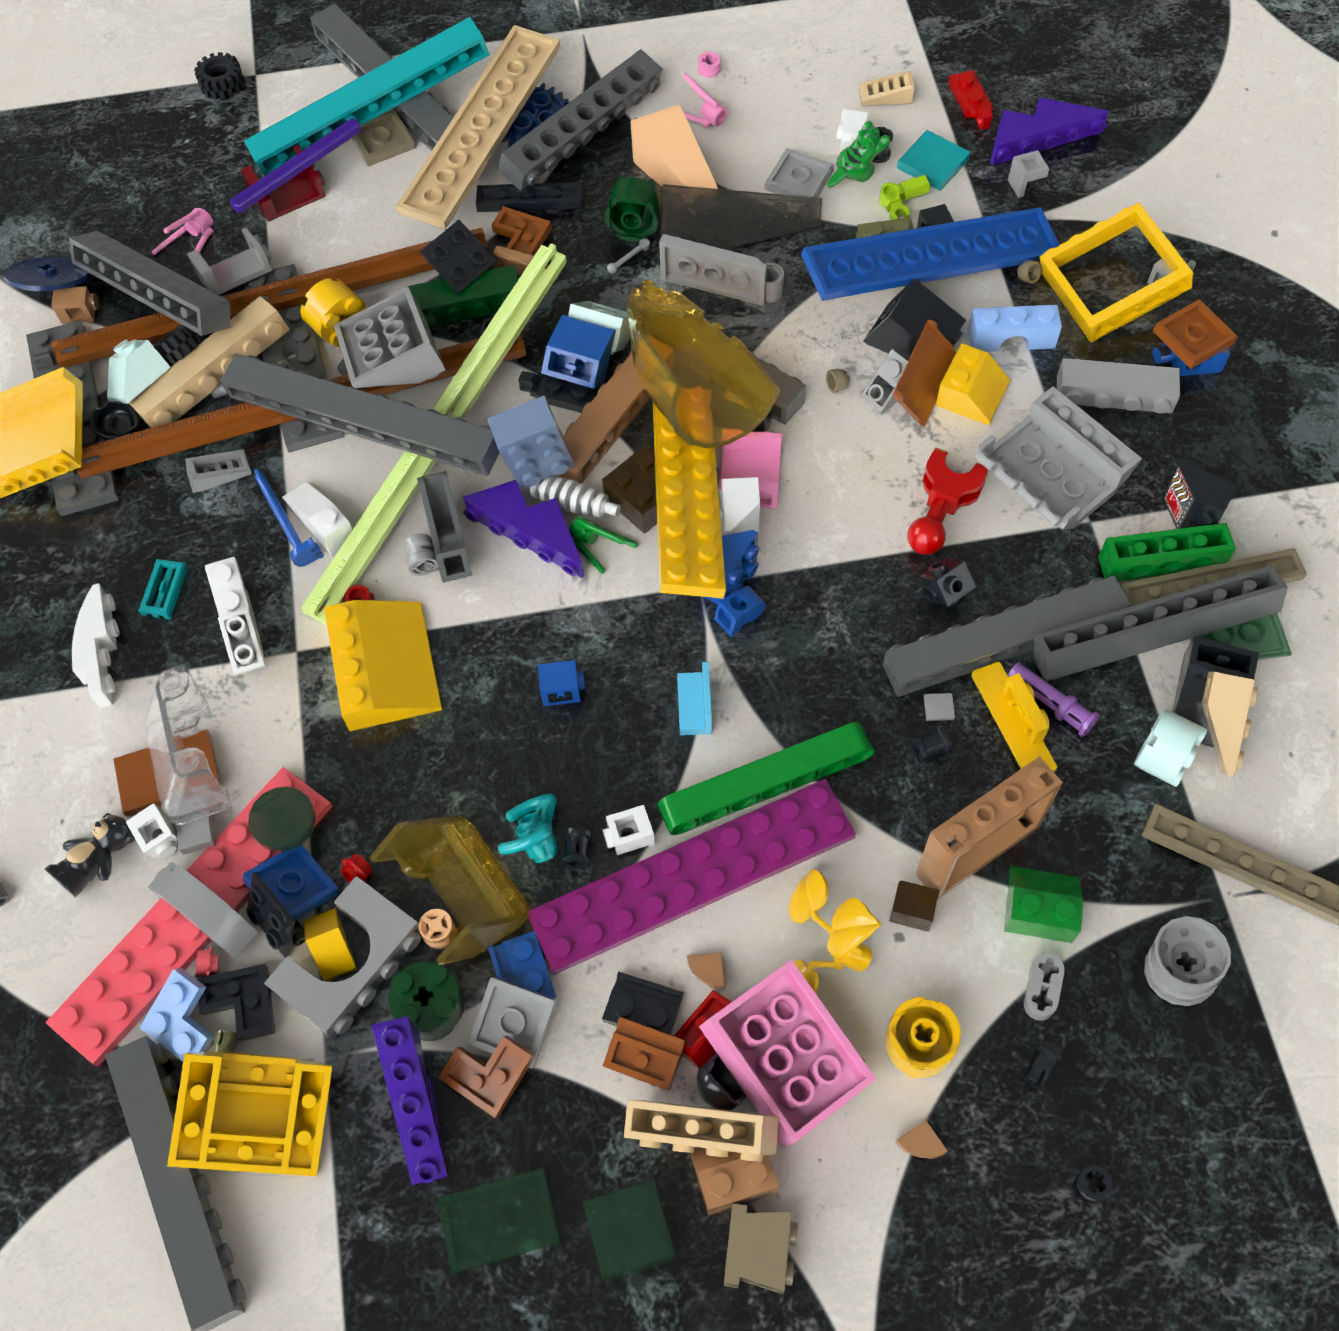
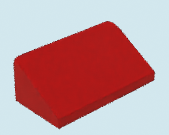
[674,990,732,1069]

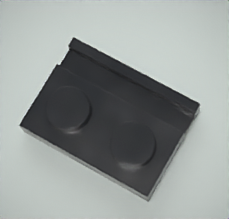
[602,971,684,1034]

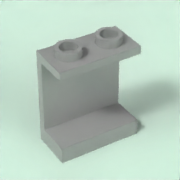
[187,228,272,295]

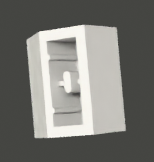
[718,477,760,536]

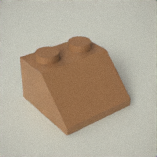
[690,1147,779,1216]

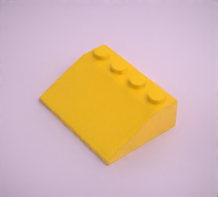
[324,600,442,731]

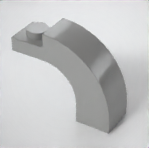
[148,862,259,959]

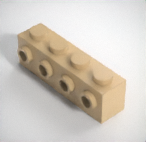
[624,1100,779,1162]

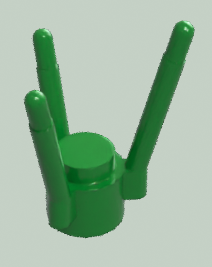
[569,515,638,573]

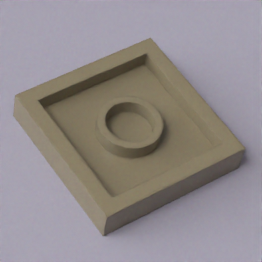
[352,108,415,167]

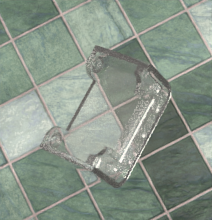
[145,664,233,825]

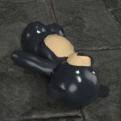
[44,813,135,898]

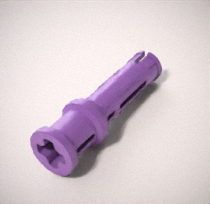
[1008,662,1100,737]

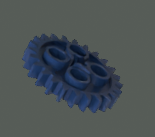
[501,83,569,148]

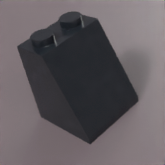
[863,278,966,354]

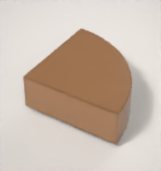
[687,953,724,989]
[896,1120,948,1159]

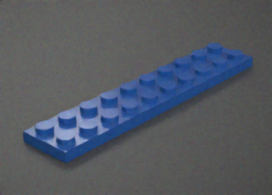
[801,207,1060,301]

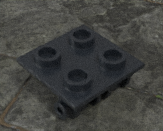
[419,219,497,294]
[246,872,306,958]

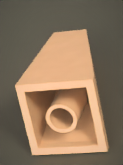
[631,105,718,216]

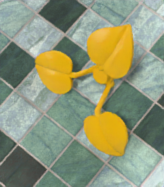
[789,869,881,993]

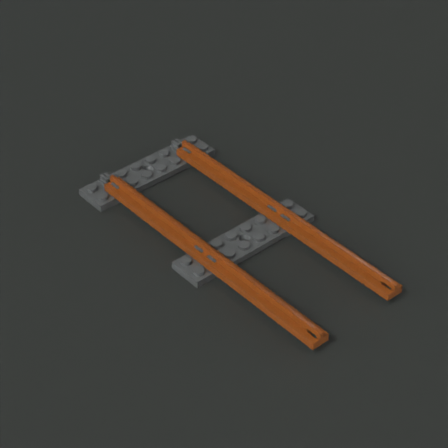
[26,228,526,516]

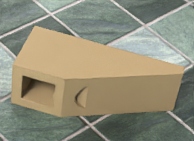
[1202,672,1258,777]

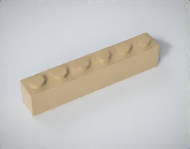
[129,296,290,428]

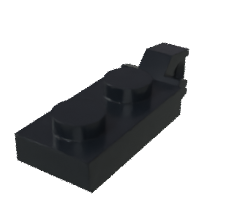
[518,371,599,413]

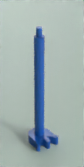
[254,468,324,567]

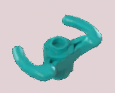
[498,793,558,863]

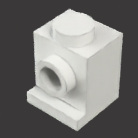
[837,109,868,152]
[126,803,178,859]
[603,805,655,855]

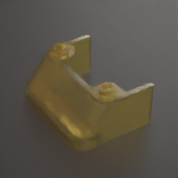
[369,816,530,965]

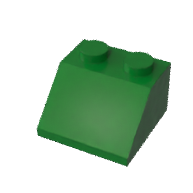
[1004,866,1083,943]

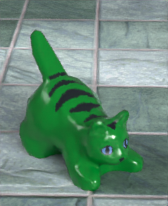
[827,121,890,188]

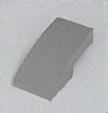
[176,791,216,855]

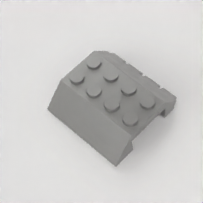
[974,387,1142,529]

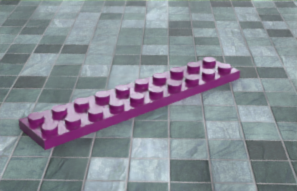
[526,779,856,975]

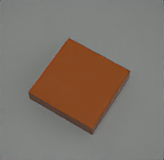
[1153,299,1238,369]

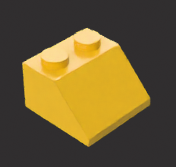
[936,343,1010,425]

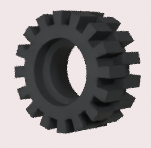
[194,52,245,100]
[153,324,205,366]

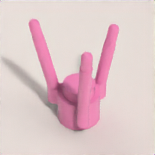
[683,73,727,128]
[151,208,214,255]

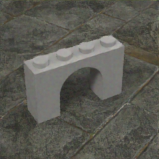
[264,876,421,1040]

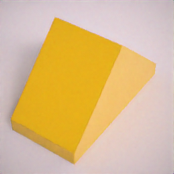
[304,908,357,982]

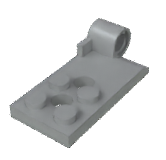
[659,234,784,306]

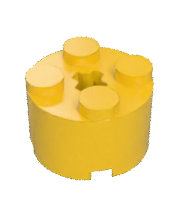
[300,278,366,347]
[885,997,961,1078]

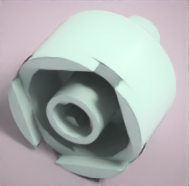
[1134,709,1208,787]

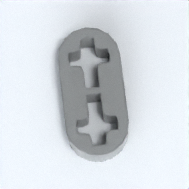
[1024,953,1064,1021]

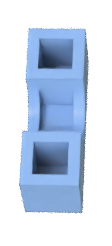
[968,305,1062,352]

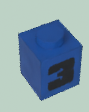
[538,660,585,706]

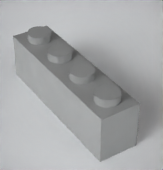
[1057,358,1180,413]

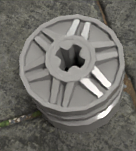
[1144,916,1231,1006]

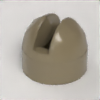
[1017,260,1042,284]
[826,368,850,393]

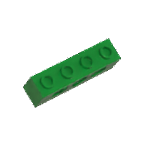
[1098,523,1236,581]

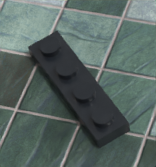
[476,182,583,212]

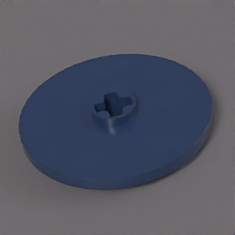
[4,257,91,291]

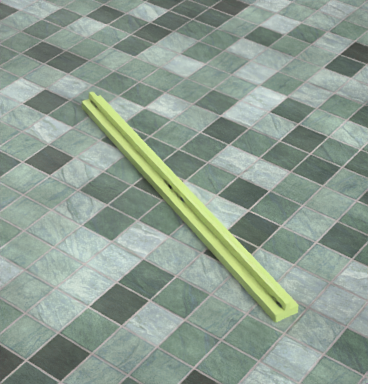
[300,244,567,625]

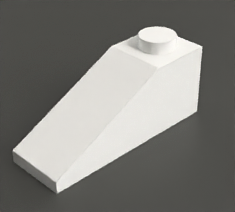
[282,481,352,557]

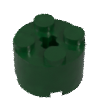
[605,177,663,242]
[388,962,464,1041]

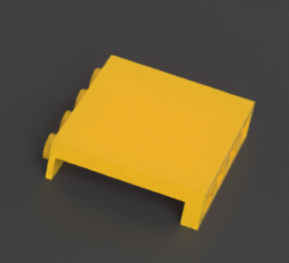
[0,367,83,498]

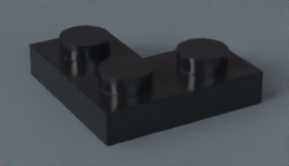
[197,964,275,1041]

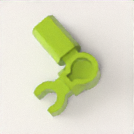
[879,175,930,220]

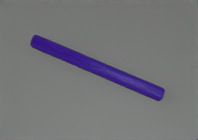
[230,118,361,213]

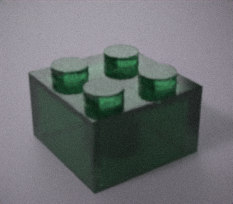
[582,1179,676,1283]

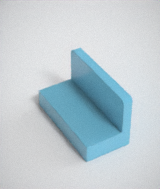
[677,662,712,735]

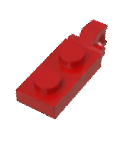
[948,70,993,130]

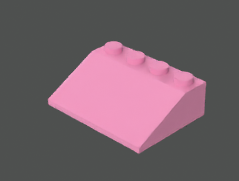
[699,960,876,1148]

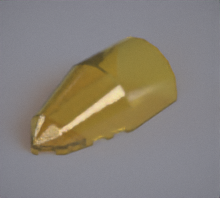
[627,280,781,448]

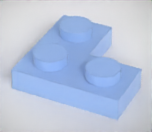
[139,968,215,1062]

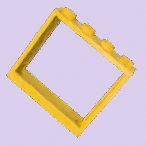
[1040,202,1193,343]

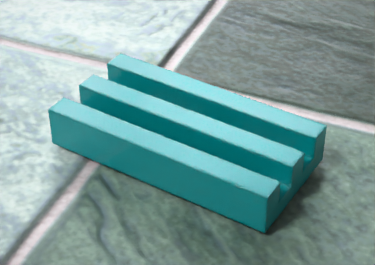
[138,559,188,620]

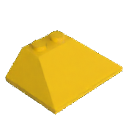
[167,1051,332,1177]

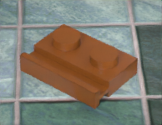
[603,1017,687,1091]

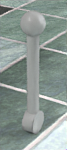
[607,239,650,274]

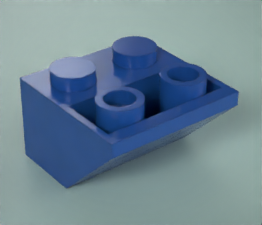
[541,315,616,389]
[704,530,760,605]

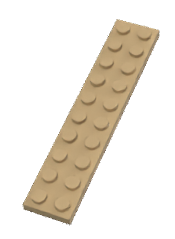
[396,25,561,230]

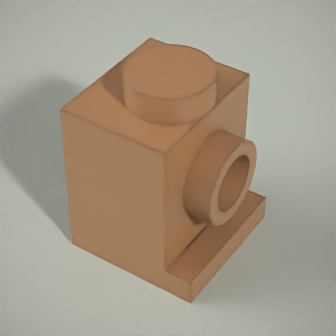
[51,286,99,324]

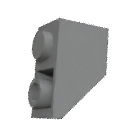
[860,349,911,413]

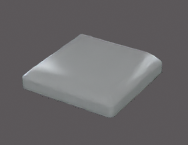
[923,693,955,721]

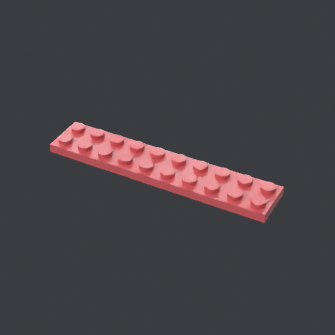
[45,767,333,1067]

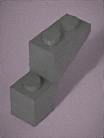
[417,471,472,583]

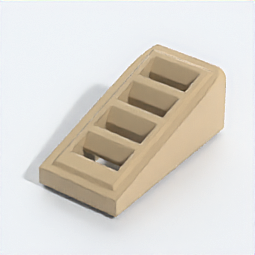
[859,71,914,106]

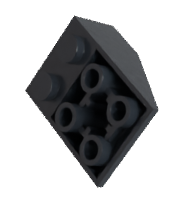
[1172,636,1259,748]

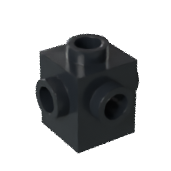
[919,557,976,607]

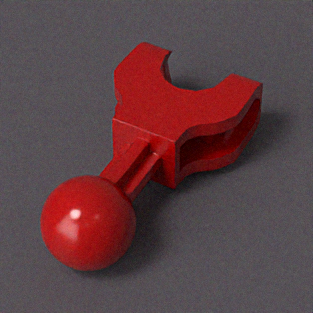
[907,448,989,555]

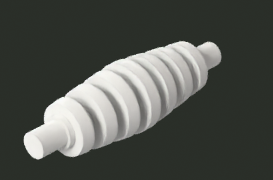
[522,476,621,518]

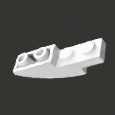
[205,557,265,676]
[72,583,119,708]

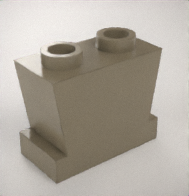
[724,1203,798,1294]

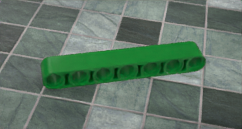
[657,722,875,836]

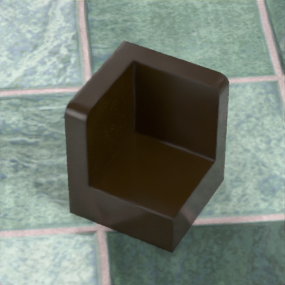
[889,880,939,932]

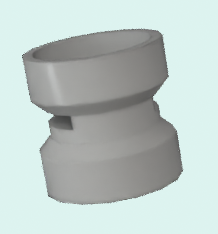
[403,534,438,575]

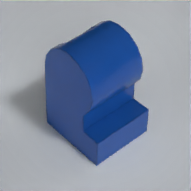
[714,586,766,637]

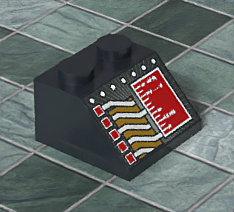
[1163,460,1238,529]

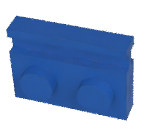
[488,931,556,998]

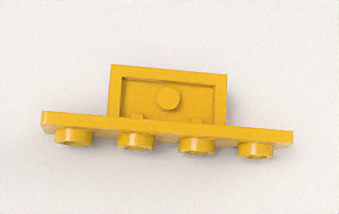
[971,662,1057,772]

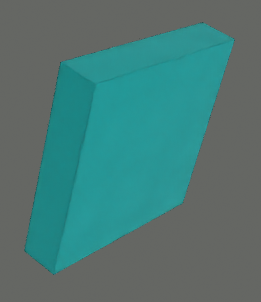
[897,130,971,191]

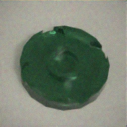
[248,787,316,852]

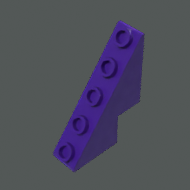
[990,97,1108,165]
[463,480,584,578]
[372,1016,448,1185]

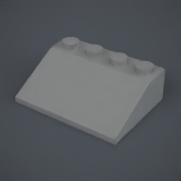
[334,287,446,388]

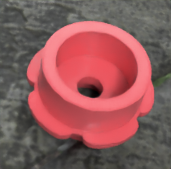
[195,947,219,978]

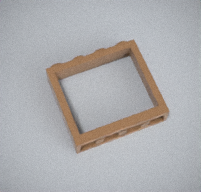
[916,756,1063,900]

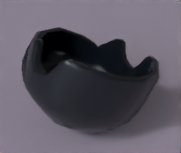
[90,400,139,441]
[696,1054,747,1110]

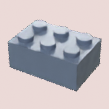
[487,395,575,488]

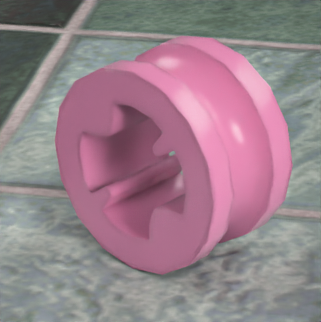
[698,52,720,78]

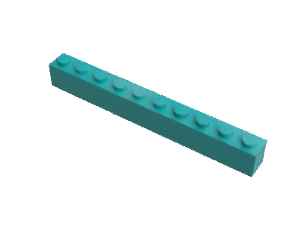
[244,17,490,176]

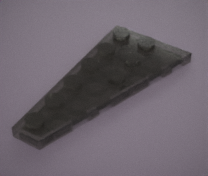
[658,184,822,269]

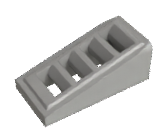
[186,449,251,493]

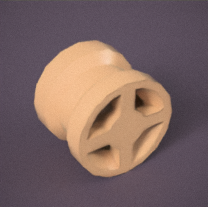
[419,909,456,949]

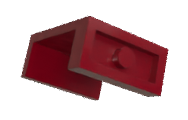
[240,145,325,222]

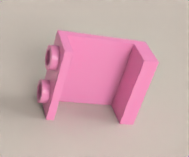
[719,430,782,509]

